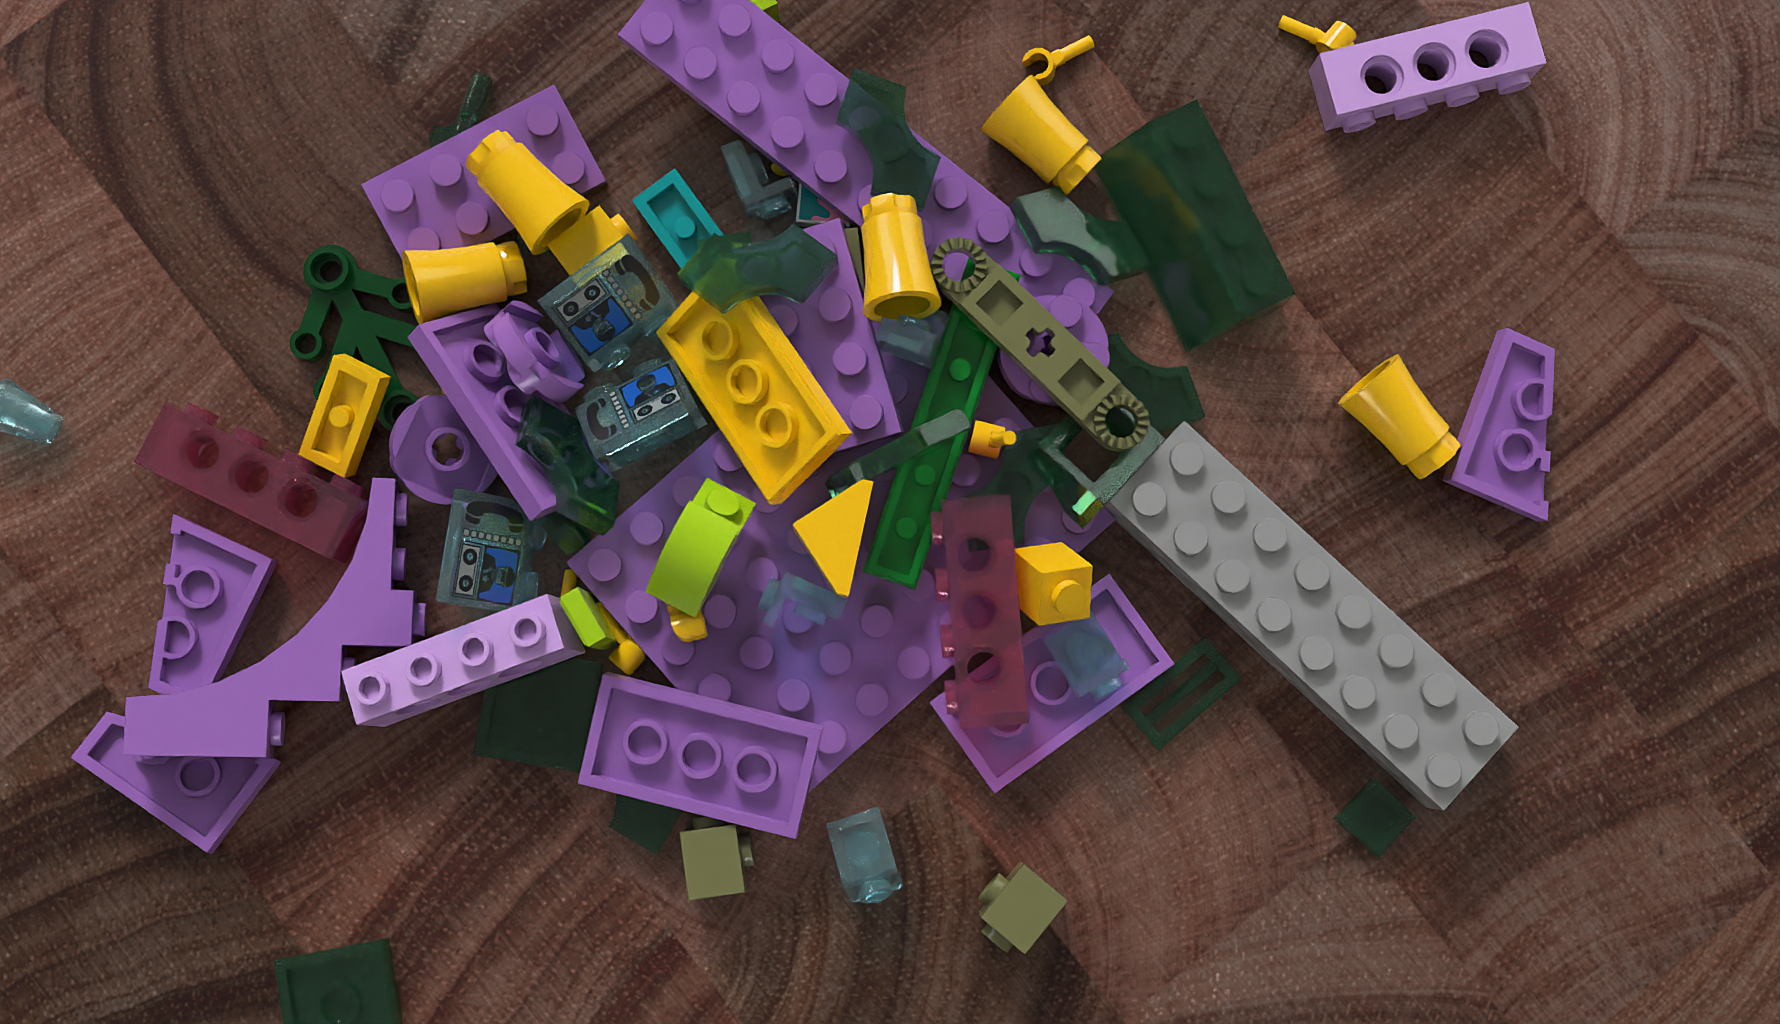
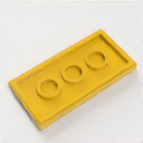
[656,259,852,505]

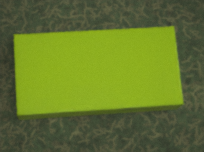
[559,587,618,651]

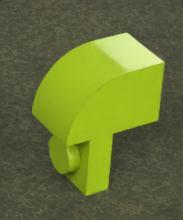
[645,478,756,618]

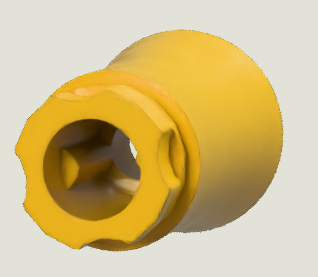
[980,74,1102,196]
[465,130,590,255]
[861,193,942,323]
[402,241,527,324]
[1338,354,1461,479]

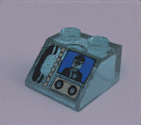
[537,233,679,373]
[574,358,707,473]
[436,488,547,613]

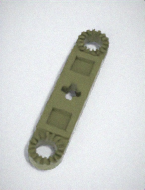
[930,237,1150,452]

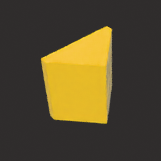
[793,479,873,598]

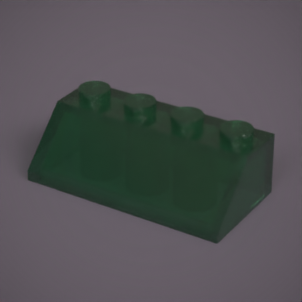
[1094,99,1296,353]

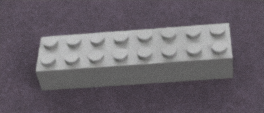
[1104,421,1519,811]

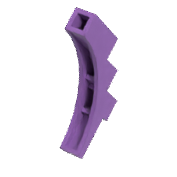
[123,478,427,757]

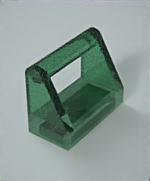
[1032,407,1165,529]

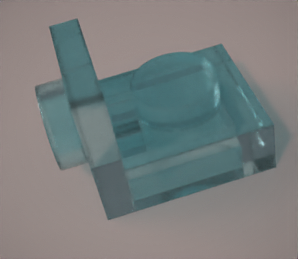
[721,139,798,220]
[875,310,948,368]
[757,571,848,628]
[1043,611,1130,701]
[826,807,904,904]

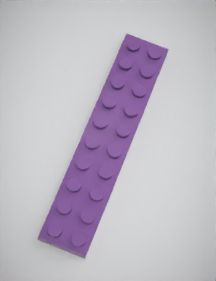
[618,0,1115,357]

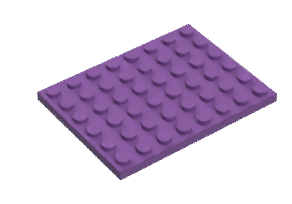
[566,314,1116,792]

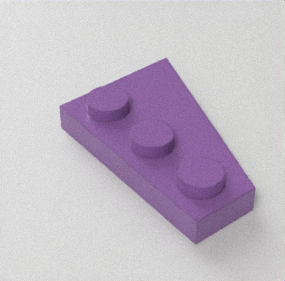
[1442,328,1555,522]
[148,514,278,695]
[71,712,281,854]

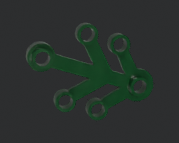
[290,245,420,431]

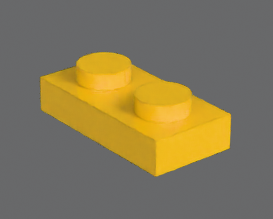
[298,354,391,478]

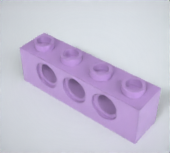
[1308,2,1547,133]
[341,594,585,727]

